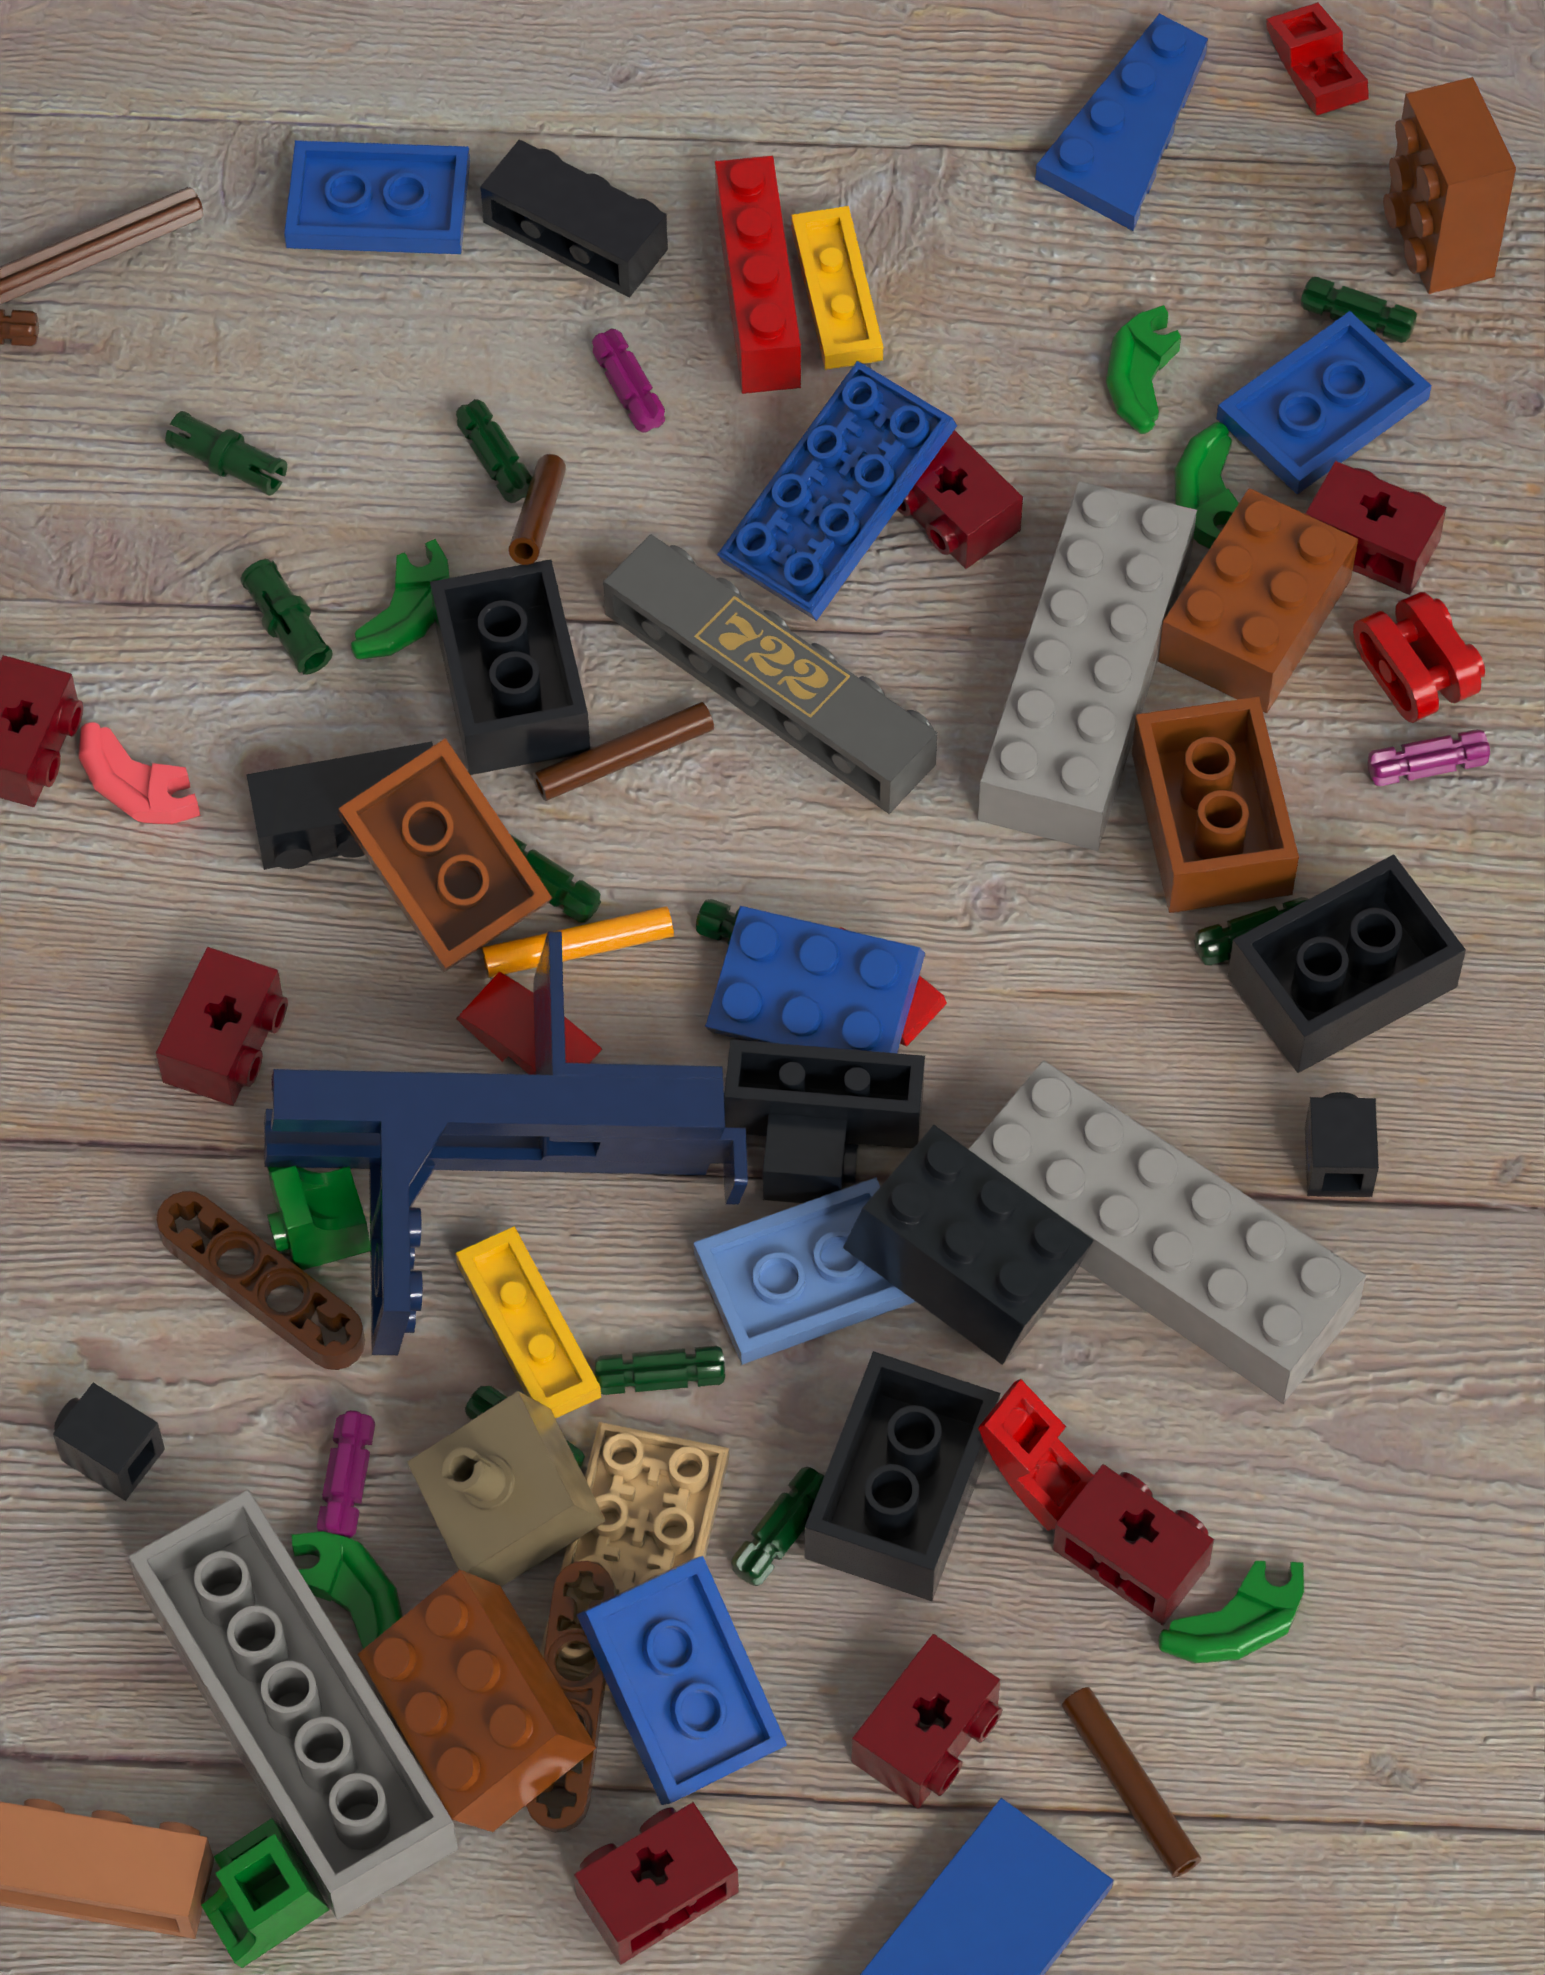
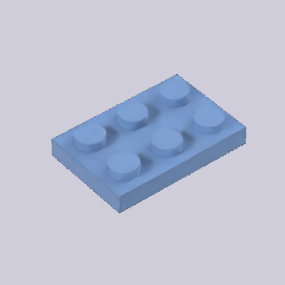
[693,1178,916,1365]

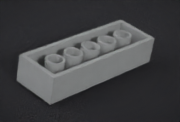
[978,481,1197,851]
[969,1060,1366,1404]
[128,1489,458,1920]

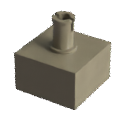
[407,1391,606,1587]

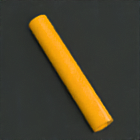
[482,906,674,978]

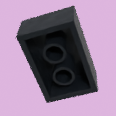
[430,559,590,775]
[1228,854,1466,1073]
[843,1125,1094,1365]
[805,1351,1001,1601]

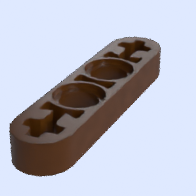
[156,1191,365,1370]
[526,1561,617,1833]

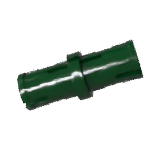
[165,411,287,496]
[240,559,333,675]

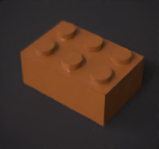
[1383,77,1516,294]
[1158,488,1358,713]
[1132,697,1299,913]
[338,738,552,973]
[357,1570,596,1832]

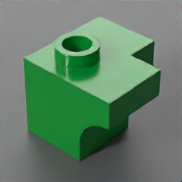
[267,1166,370,1270]
[201,1818,330,1968]

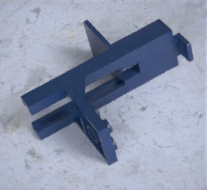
[264,931,748,1356]

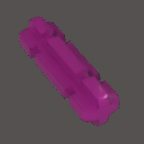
[592,328,665,433]
[1367,729,1490,786]
[316,1410,375,1538]

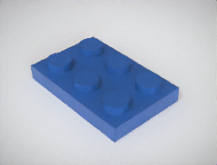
[284,140,470,254]
[1216,311,1432,495]
[705,906,925,1053]
[577,1556,787,1805]

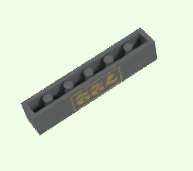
[603,534,938,814]

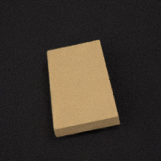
[540,1422,729,1691]

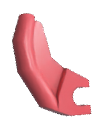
[79,722,200,824]

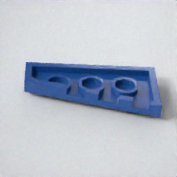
[1035,13,1208,231]

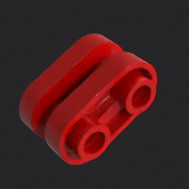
[1353,592,1485,723]

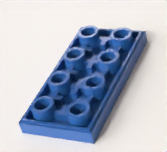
[717,361,957,621]
[860,1798,1114,1975]

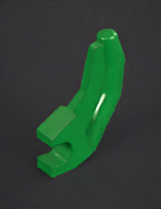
[1106,305,1181,434]
[1174,422,1239,549]
[351,539,450,659]
[291,1531,403,1649]
[1158,1561,1304,1664]

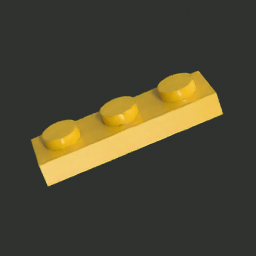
[791,206,883,370]
[455,1226,601,1419]

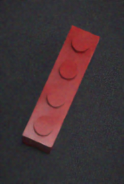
[715,156,801,394]

